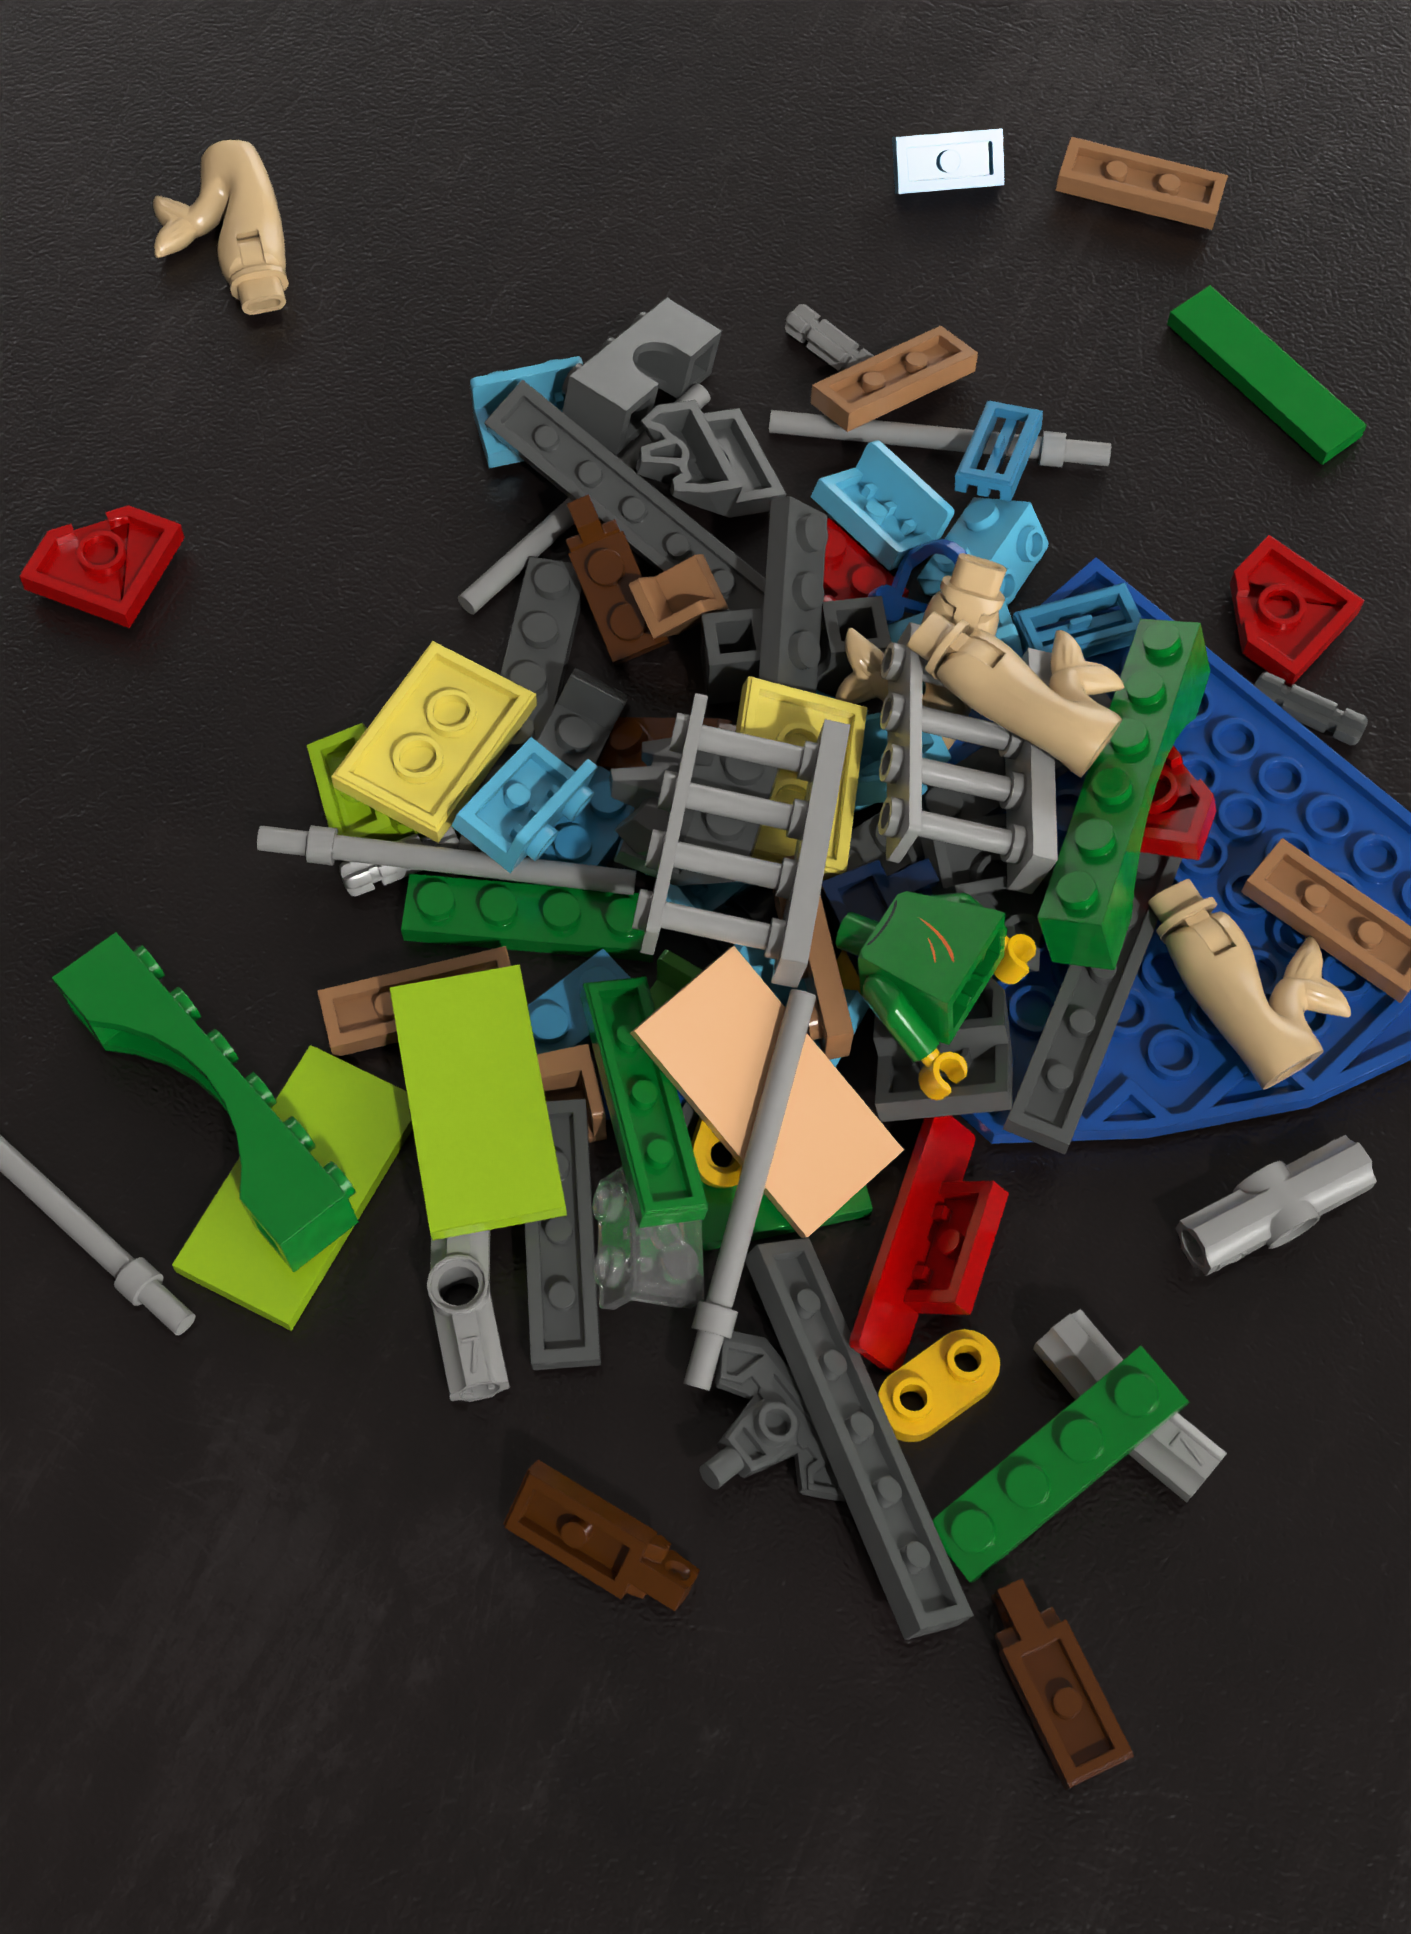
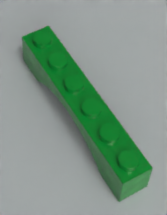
[1038,619,1211,970]
[52,932,359,1272]

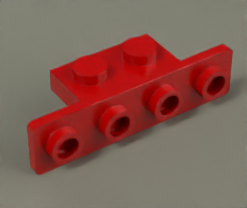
[849,1116,1009,1373]

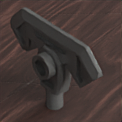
[699,1331,846,1502]

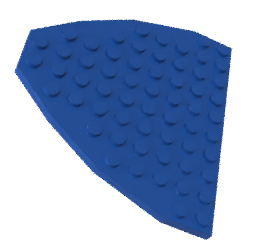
[930,558,1411,1144]

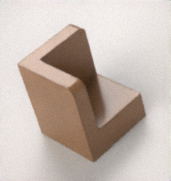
[629,554,728,639]
[537,1044,607,1143]

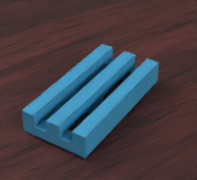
[955,401,1043,502]
[1012,582,1142,658]

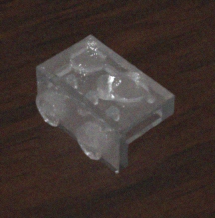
[593,1166,704,1310]

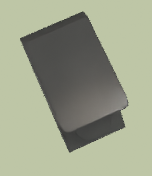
[537,668,629,771]

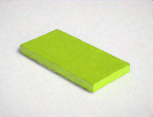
[390,964,567,1241]
[172,1045,413,1331]

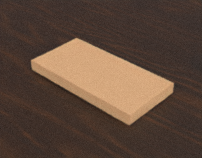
[630,946,904,1238]

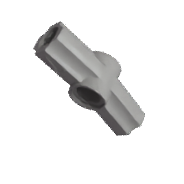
[427,1230,509,1402]
[1033,1309,1227,1503]

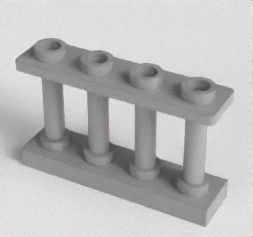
[878,622,1058,894]
[632,693,850,988]

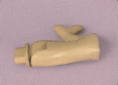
[153,140,289,315]
[835,553,1007,750]
[907,611,1124,778]
[1148,879,1351,1090]

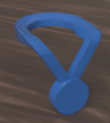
[868,539,967,625]

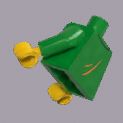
[836,891,1036,1100]

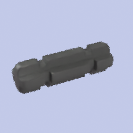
[1254,672,1368,745]

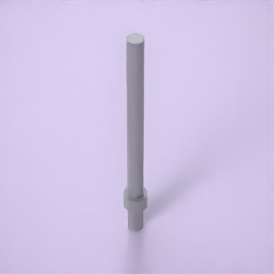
[458,383,711,615]
[769,410,1111,468]
[257,825,637,895]
[683,989,816,1391]
[0,1135,196,1335]

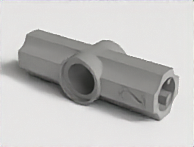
[1175,1135,1377,1276]

